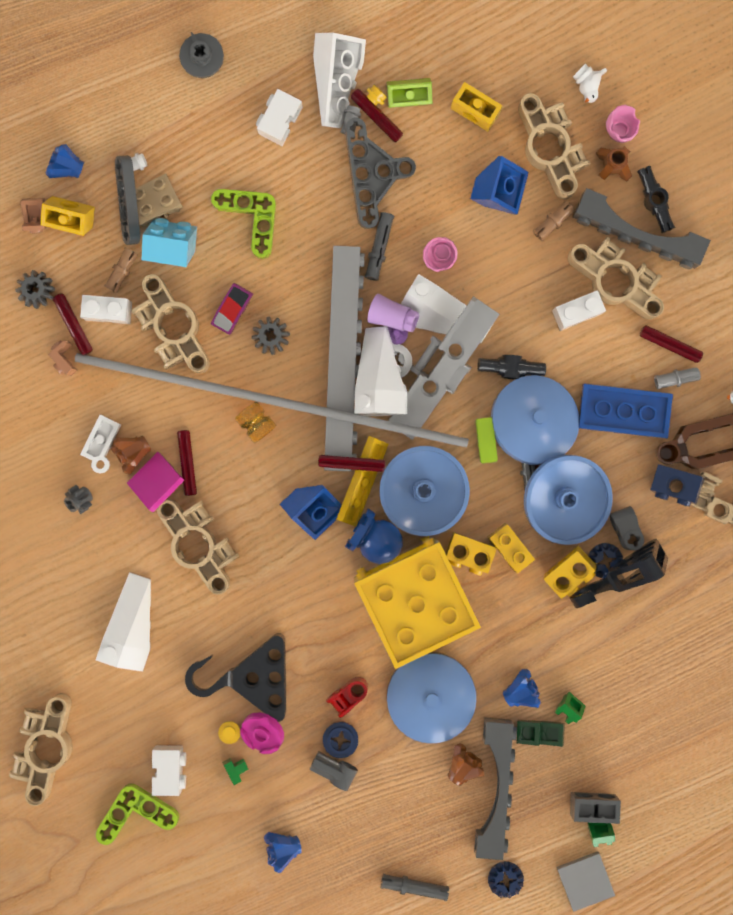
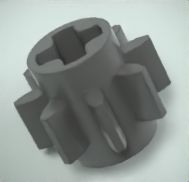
[64,485,93,514]

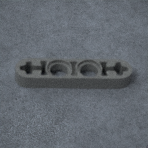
[115,155,140,245]

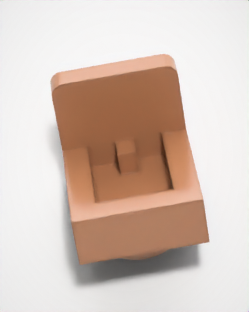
[20,198,46,234]
[48,340,78,376]

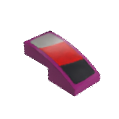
[210,283,253,335]

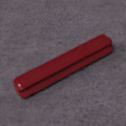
[351,89,403,143]
[53,293,93,355]
[640,325,703,363]
[177,430,197,496]
[318,455,385,472]

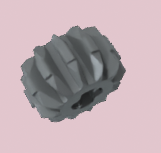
[15,270,55,309]
[252,317,290,355]

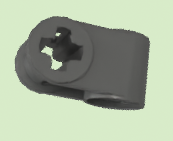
[609,506,644,550]

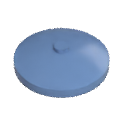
[491,375,579,465]
[379,446,470,536]
[524,455,613,545]
[387,653,476,743]

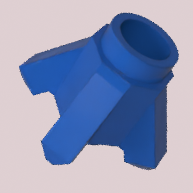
[45,144,84,178]
[503,669,541,708]
[264,832,302,873]

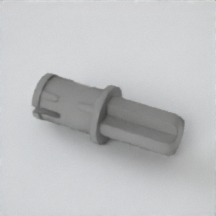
[654,368,701,390]

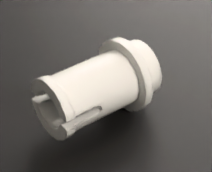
[131,153,147,171]

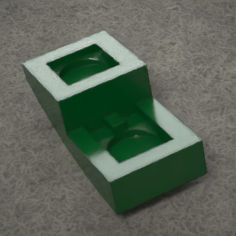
[516,720,565,747]

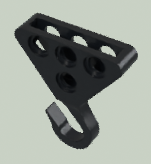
[570,538,668,608]
[185,633,286,722]

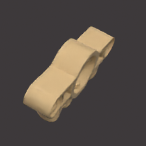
[518,93,591,200]
[568,236,664,320]
[131,274,210,374]
[157,500,239,594]
[9,693,72,806]

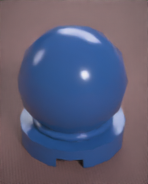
[345,509,403,564]

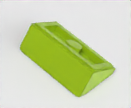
[386,78,433,108]
[475,417,498,464]

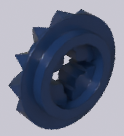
[588,543,623,579]
[323,721,359,758]
[488,861,524,899]

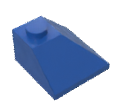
[470,156,529,215]
[280,485,342,540]

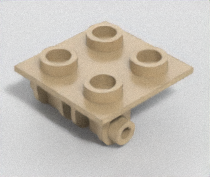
[136,173,183,227]

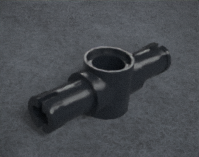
[637,166,675,233]
[477,355,546,379]

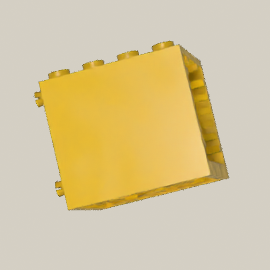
[354,536,481,669]

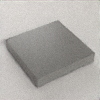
[556,852,615,912]

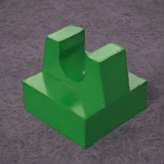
[555,692,586,724]
[222,758,248,785]
[588,822,615,847]

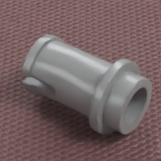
[340,105,361,134]

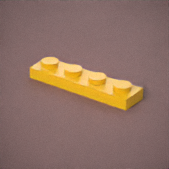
[336,436,389,527]

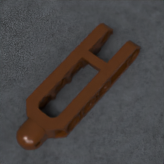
[656,413,733,469]

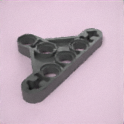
[345,117,416,229]

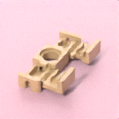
[685,472,733,524]

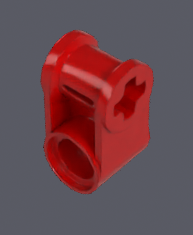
[326,677,368,718]

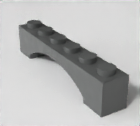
[573,188,711,270]
[474,718,517,860]

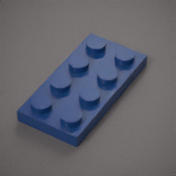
[579,384,673,439]

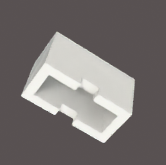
[256,89,303,146]
[552,290,606,331]
[80,295,132,324]
[152,745,186,796]

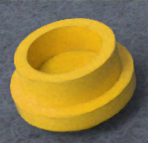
[367,85,387,105]
[218,721,241,744]

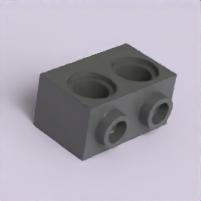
[570,792,621,824]

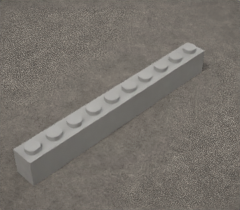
[324,246,365,472]

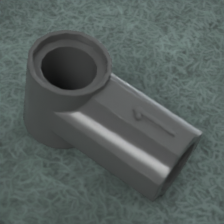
[310,751,358,791]

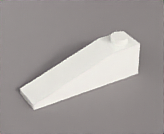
[313,33,366,128]
[401,274,492,343]
[354,326,407,417]
[96,572,151,671]

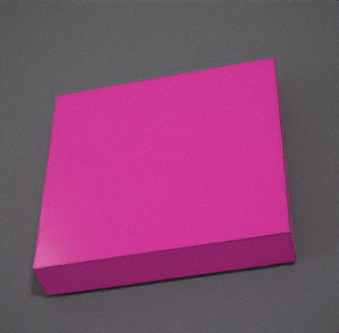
[127,452,184,512]

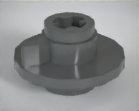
[179,32,224,79]

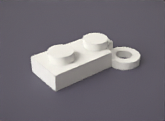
[80,415,121,473]

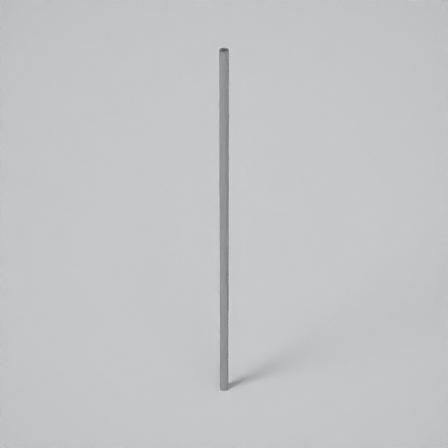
[75,353,469,448]

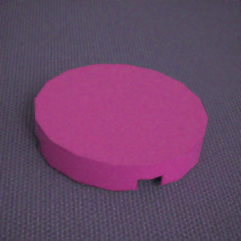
[240,712,284,754]

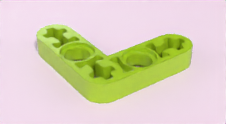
[211,189,276,259]
[96,784,179,845]

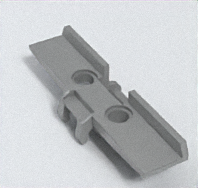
[388,296,500,440]

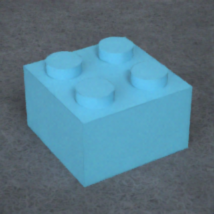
[141,218,197,267]

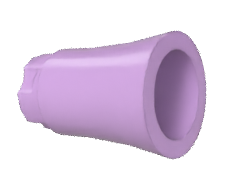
[367,293,419,332]

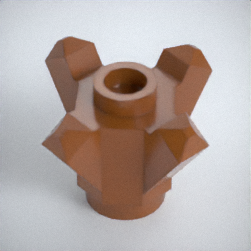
[596,146,632,182]
[111,436,151,474]
[448,743,484,786]

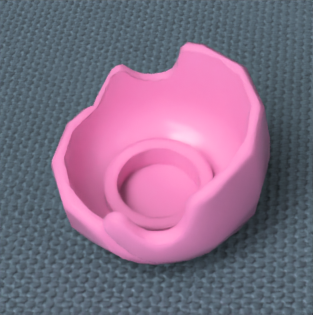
[606,105,640,143]
[423,237,457,272]

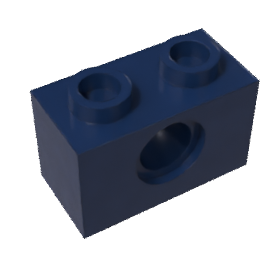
[650,464,704,507]

